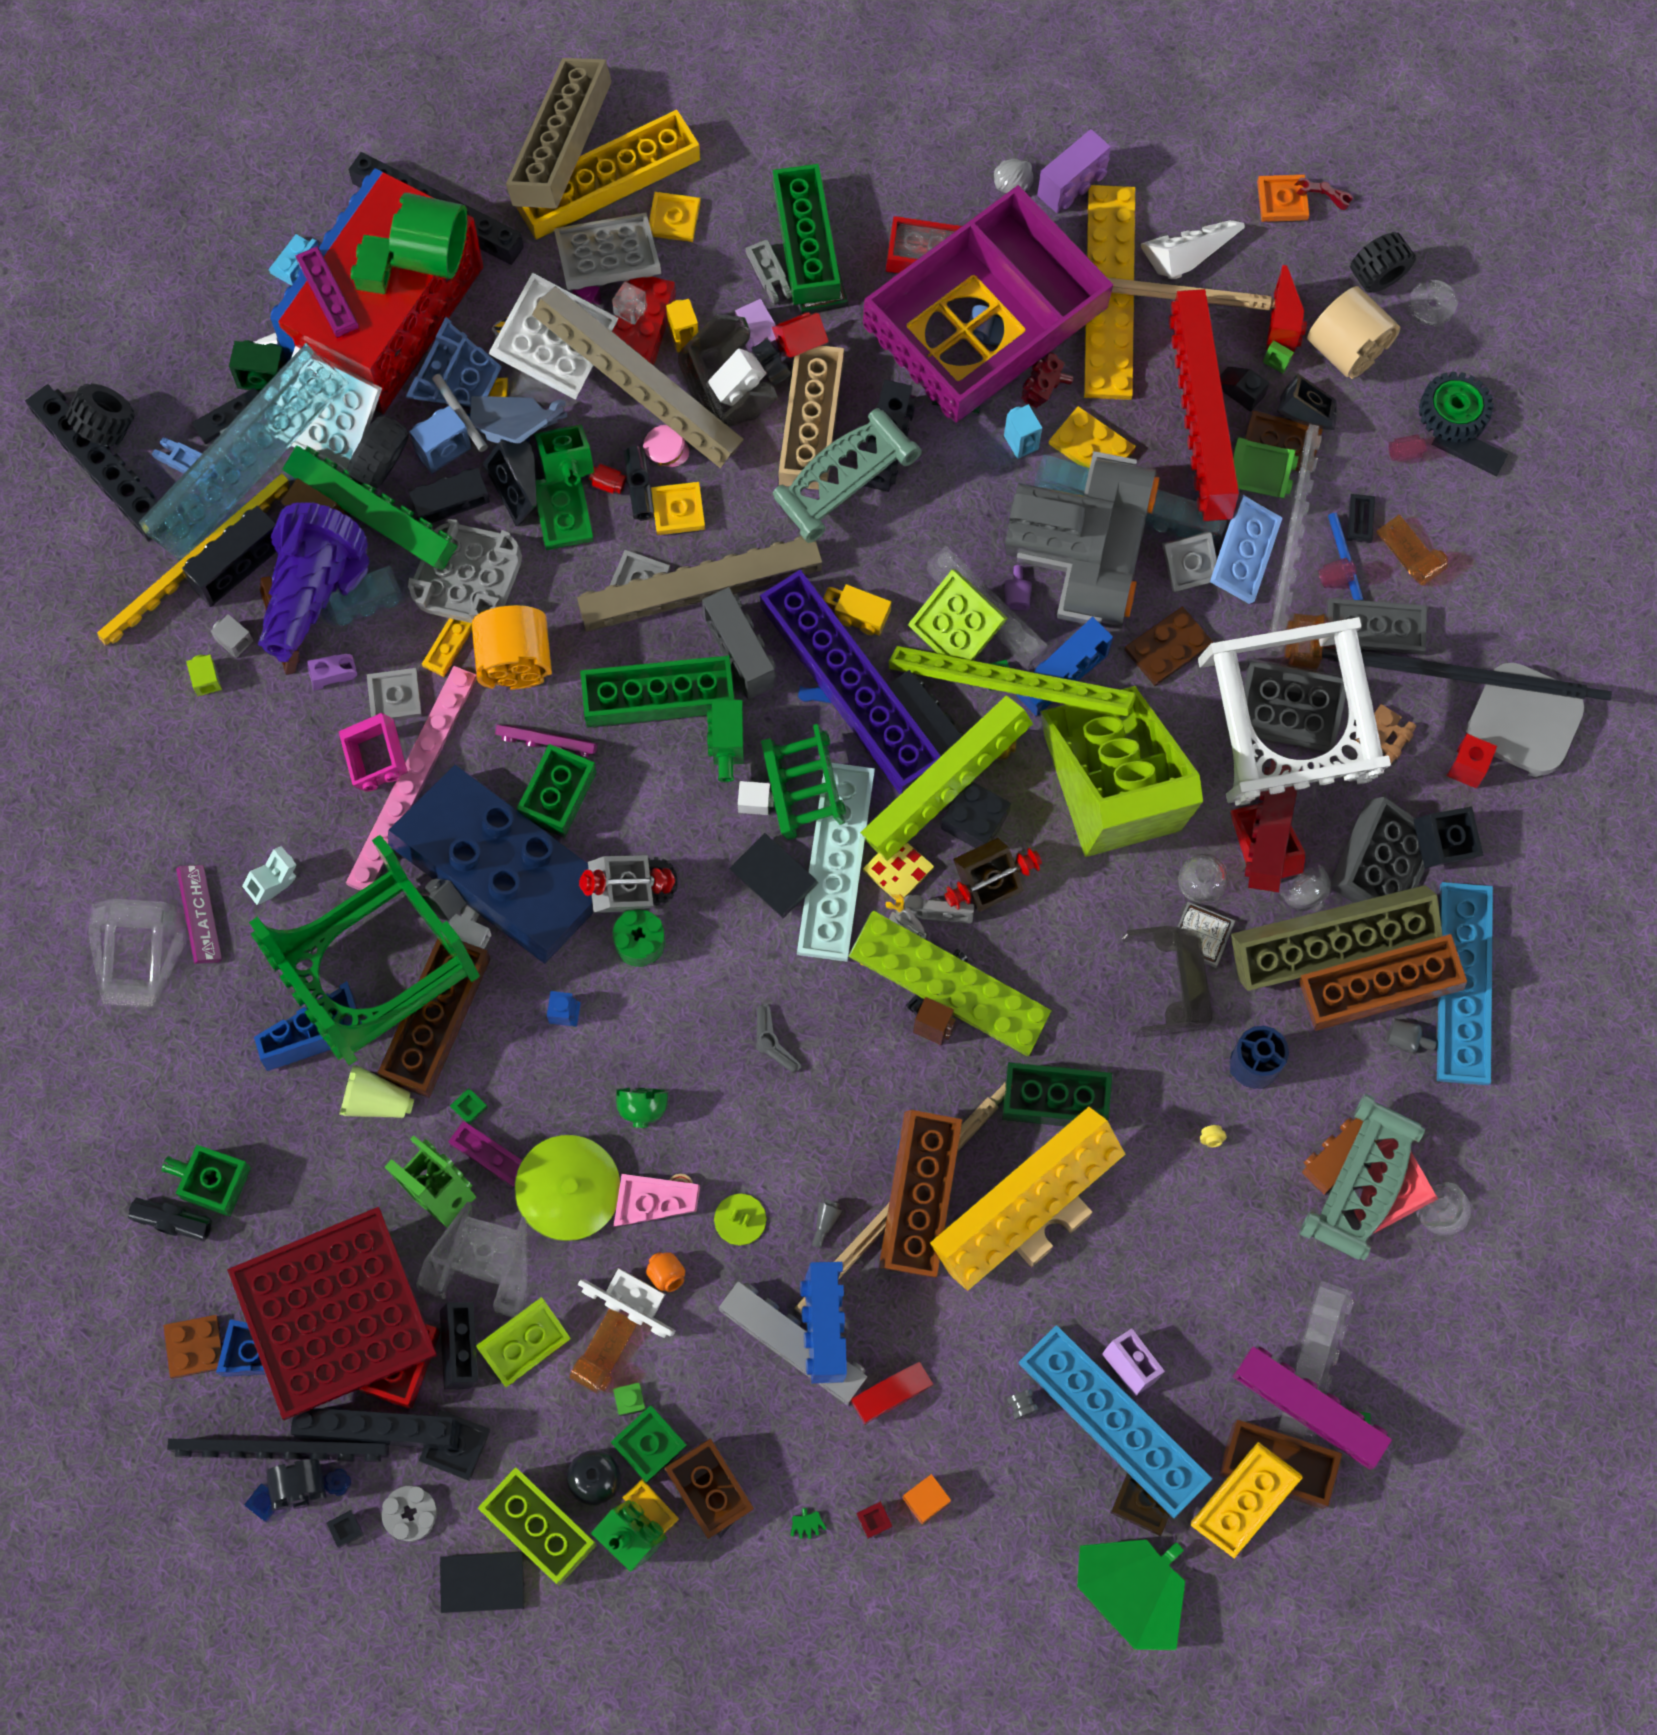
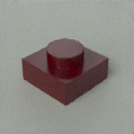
[856,1501,893,1539]

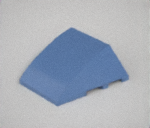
[406,317,502,407]

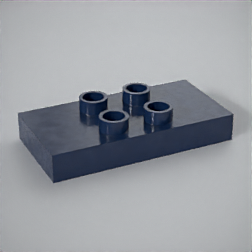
[388,765,594,964]

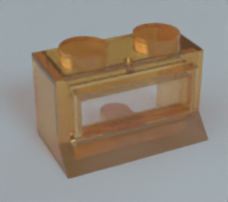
[1284,613,1325,670]

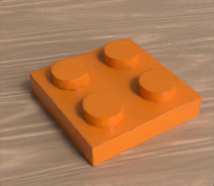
[1257,175,1309,222]

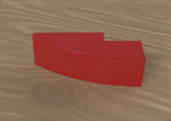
[851,1362,933,1425]

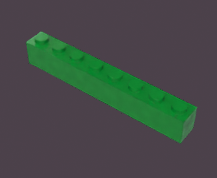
[282,445,458,571]

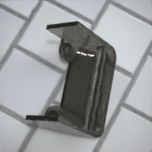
[1122,926,1212,1038]

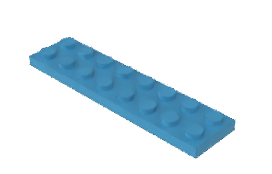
[1437,882,1493,1085]
[1019,1325,1212,1519]

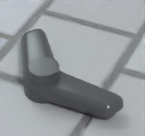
[756,1004,801,1072]

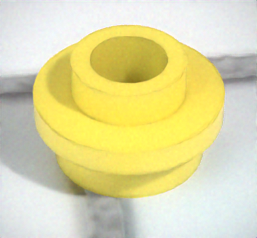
[1200,1125,1227,1148]

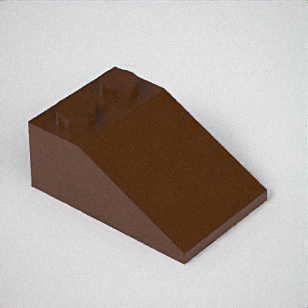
[664,1438,754,1539]

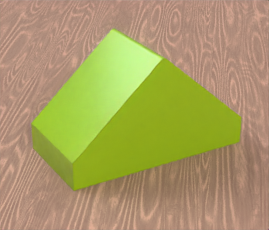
[1040,686,1203,857]

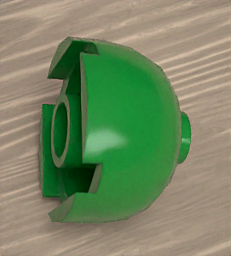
[616,1087,668,1128]

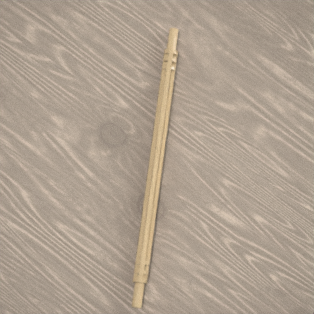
[1108,278,1275,310]
[794,1083,1013,1315]

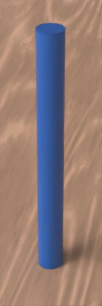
[1328,513,1364,601]

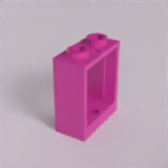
[338,713,408,792]

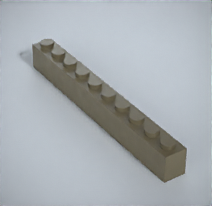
[532,286,744,468]
[577,536,822,632]

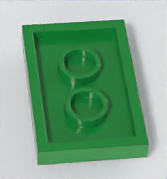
[535,477,594,550]

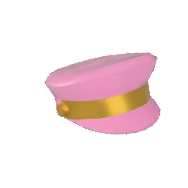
[643,425,689,467]

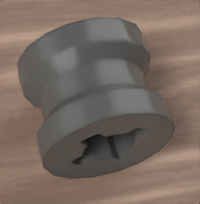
[1006,1389,1039,1420]

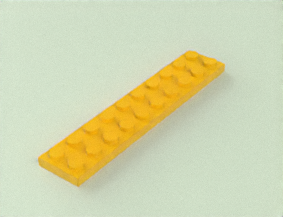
[1084,185,1135,400]

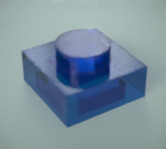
[244,1483,275,1522]

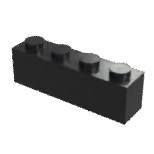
[888,670,964,756]

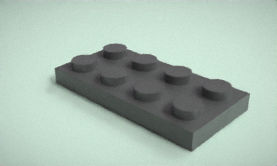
[1326,598,1427,655]

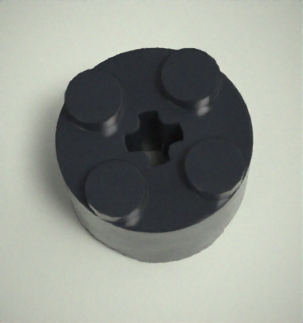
[266,1459,327,1511]

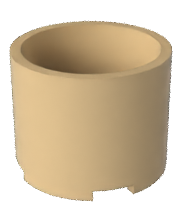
[1307,286,1401,379]

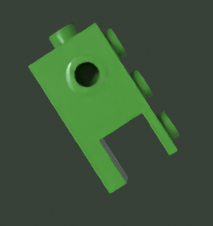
[385,1136,476,1228]

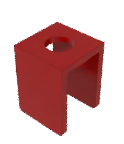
[772,312,828,357]
[1446,734,1497,788]

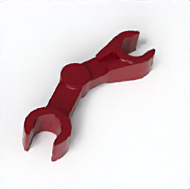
[1294,178,1353,210]

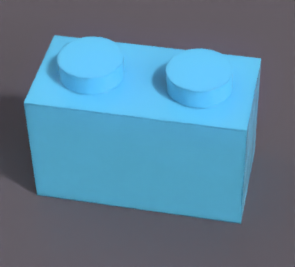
[1004,404,1042,459]

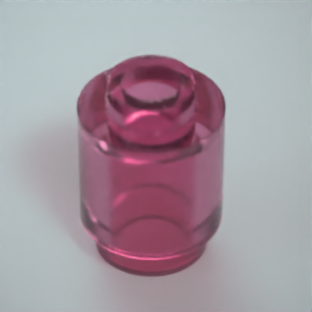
[1388,434,1426,462]
[1318,557,1357,588]

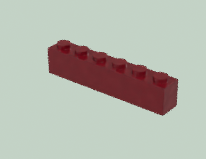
[1244,759,1301,893]

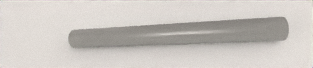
[432,374,488,452]

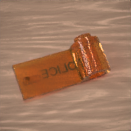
[1376,514,1448,586]
[569,1308,637,1394]

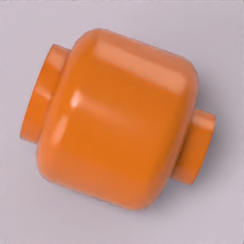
[646,1252,686,1292]

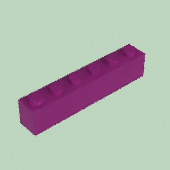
[1232,1346,1392,1470]

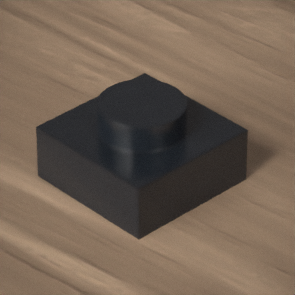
[326,1510,364,1548]

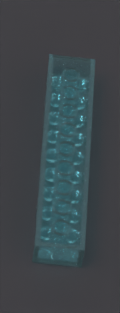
[139,343,349,561]

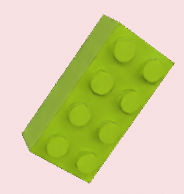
[478,1467,597,1586]

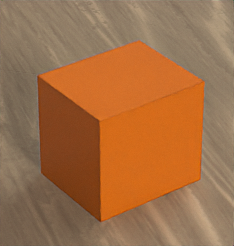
[902,1474,951,1524]

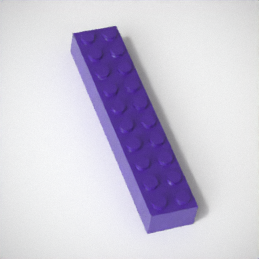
[760,569,941,795]

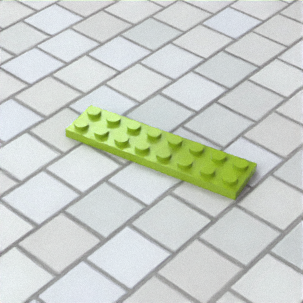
[848,910,1052,1056]

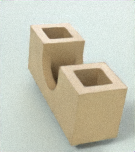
[1016,1196,1092,1268]

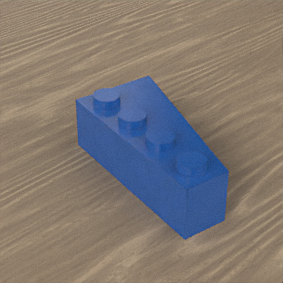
[1016,616,1113,716]
[254,981,362,1071]
[800,1262,847,1384]
[216,1319,266,1377]

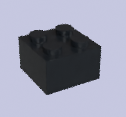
[941,781,1011,848]
[1413,806,1484,868]

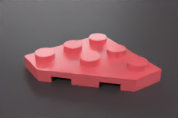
[1354,1138,1438,1234]

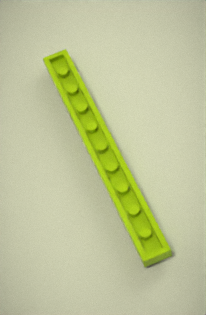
[889,646,1135,716]

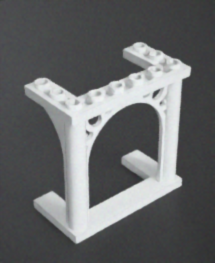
[1198,617,1391,806]

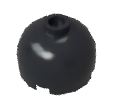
[566,1450,621,1506]

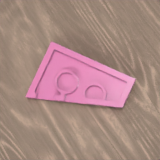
[614,1174,700,1227]

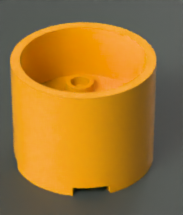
[472,605,552,690]

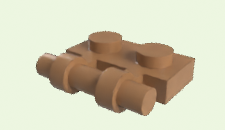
[1356,704,1416,764]

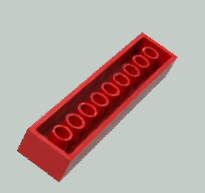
[1169,289,1239,521]

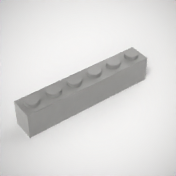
[719,1282,868,1406]

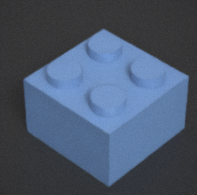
[409,405,471,474]

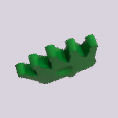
[790,1508,826,1539]

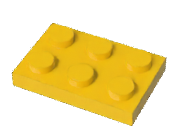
[1049,406,1136,472]

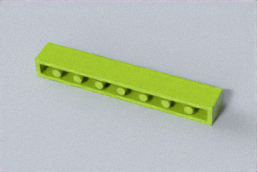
[860,695,1033,861]

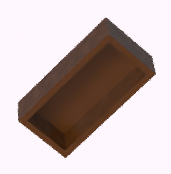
[1219,1419,1342,1509]

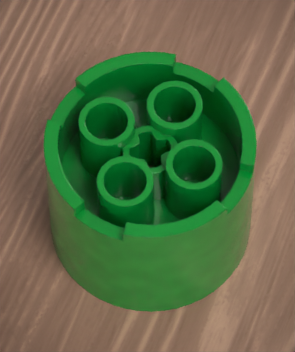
[389,192,467,279]

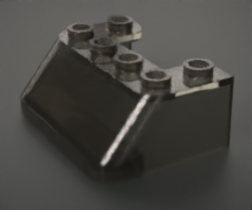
[678,314,778,428]

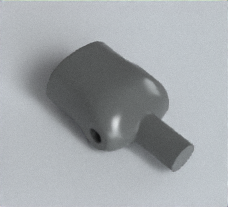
[1386,1018,1437,1053]

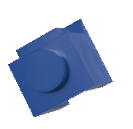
[547,991,581,1027]

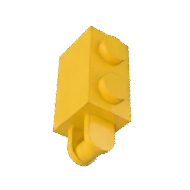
[823,584,891,636]

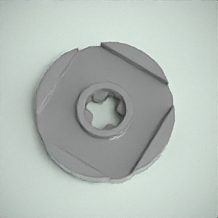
[382,1486,437,1542]

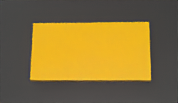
[1191,1442,1302,1559]

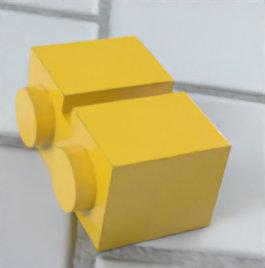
[666,299,700,352]

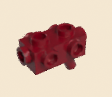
[1021,352,1073,408]

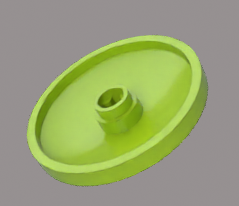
[515,1135,620,1241]

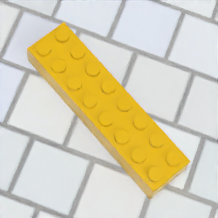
[515,110,700,240]
[930,1107,1126,1291]

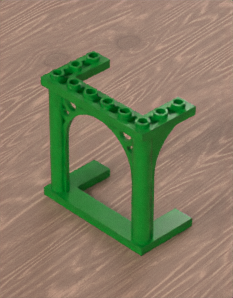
[249,835,480,1066]

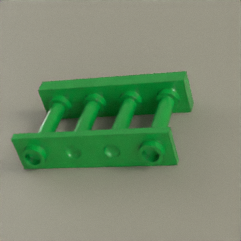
[761,724,846,840]

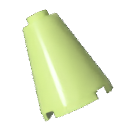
[339,1065,414,1118]

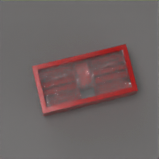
[885,216,962,273]

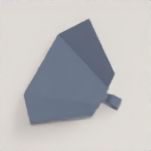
[470,396,567,443]

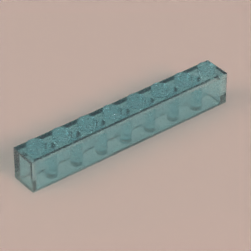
[1034,454,1227,547]

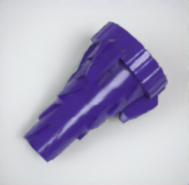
[258,503,370,662]

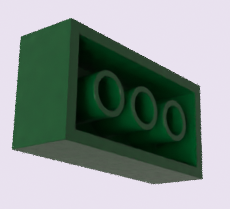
[1002,1062,1112,1127]

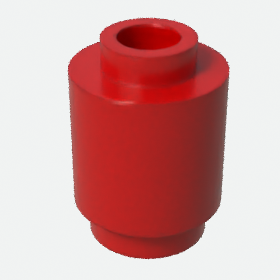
[589,463,627,494]

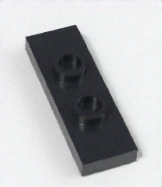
[191,388,267,444]

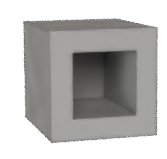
[211,614,253,658]

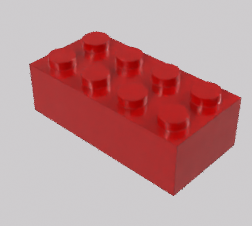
[612,276,676,366]

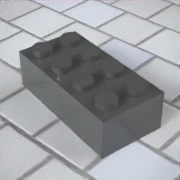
[702,587,776,700]

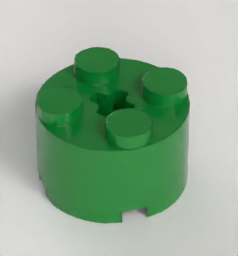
[613,909,665,967]

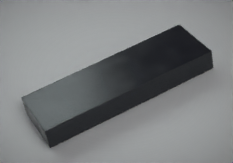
[1431,434,1508,477]

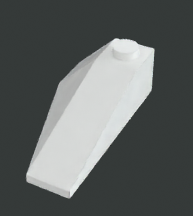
[1141,220,1245,279]

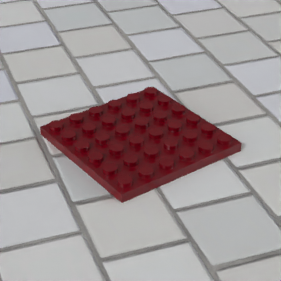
[227,1207,437,1421]

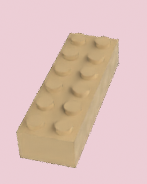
[779,346,844,490]

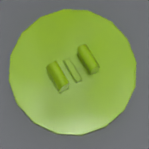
[714,1193,766,1246]

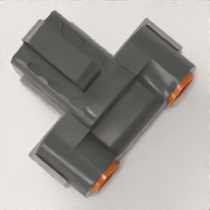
[1005,451,1160,627]

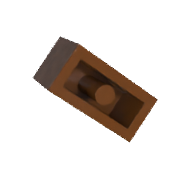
[913,997,956,1045]

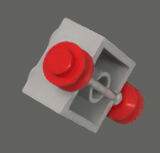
[579,855,675,913]

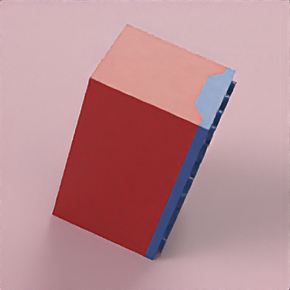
[270,168,484,414]

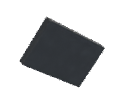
[729,833,818,919]
[440,1552,524,1613]

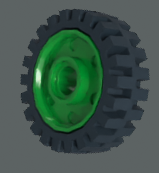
[1419,372,1494,442]

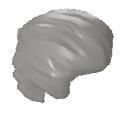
[994,159,1033,193]

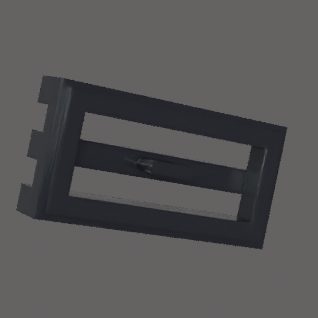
[1347,494,1375,543]

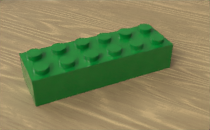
[772,164,840,305]
[580,655,734,728]

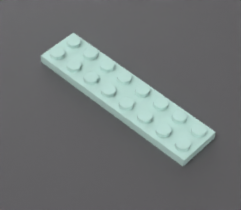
[797,763,875,962]

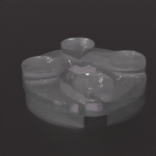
[1409,280,1458,327]

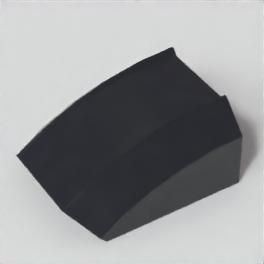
[1277,374,1337,430]

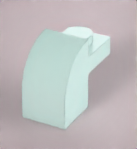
[242,846,296,905]

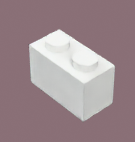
[708,348,766,407]

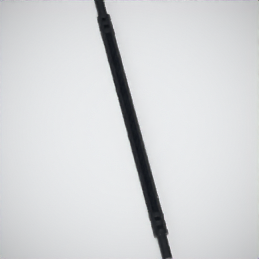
[1310,646,1612,701]

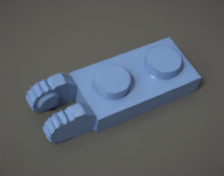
[152,437,222,486]

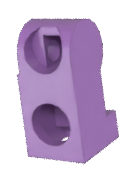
[307,654,357,691]

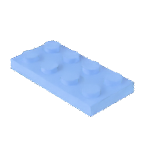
[1210,495,1282,604]

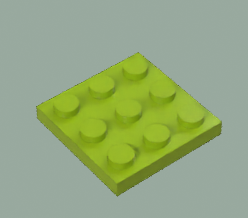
[908,569,1008,661]

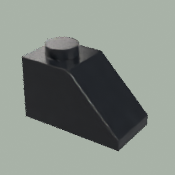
[1220,367,1269,412]

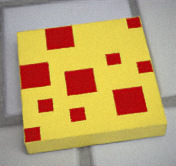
[863,843,934,900]

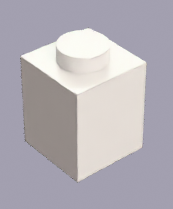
[738,781,774,815]

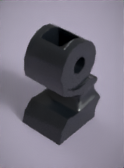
[751,337,792,386]

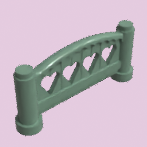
[773,408,922,543]
[1299,1093,1425,1261]

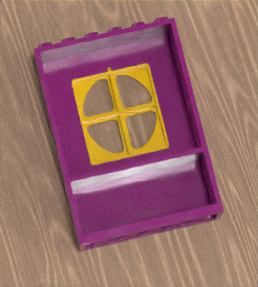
[863,185,1113,423]

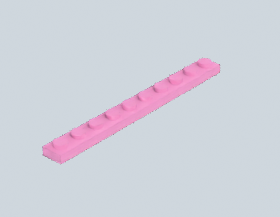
[346,666,477,891]

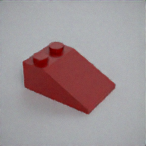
[1265,265,1307,355]
[1230,803,1306,878]

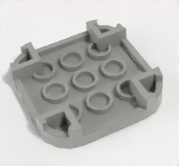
[408,519,522,623]
[1466,663,1584,777]

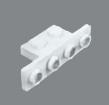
[578,1269,676,1338]

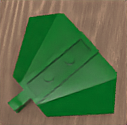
[1077,1539,1185,1651]

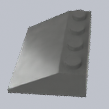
[1243,658,1346,752]
[1329,797,1425,903]

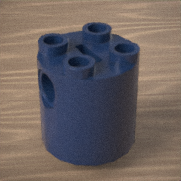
[1229,1026,1289,1089]

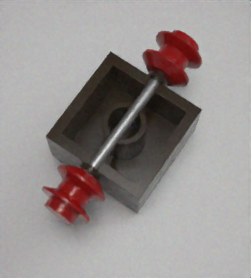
[944,838,1042,912]

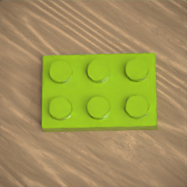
[476,1297,571,1387]

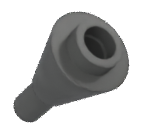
[812,1199,843,1249]

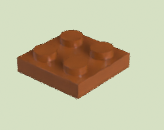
[163,1315,222,1379]

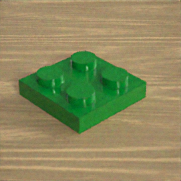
[611,1405,687,1483]

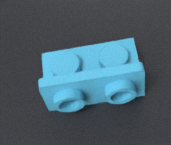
[269,234,319,286]

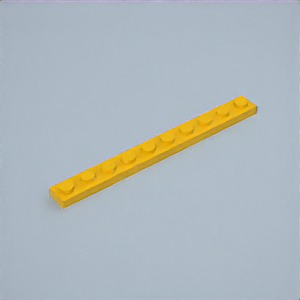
[97,473,289,646]

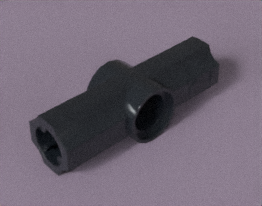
[623,446,654,521]
[128,1197,212,1242]

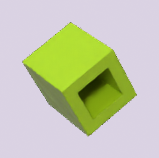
[186,655,222,696]

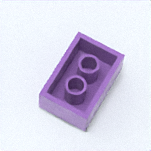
[1037,129,1111,213]

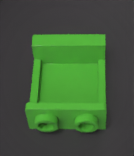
[1233,438,1298,499]

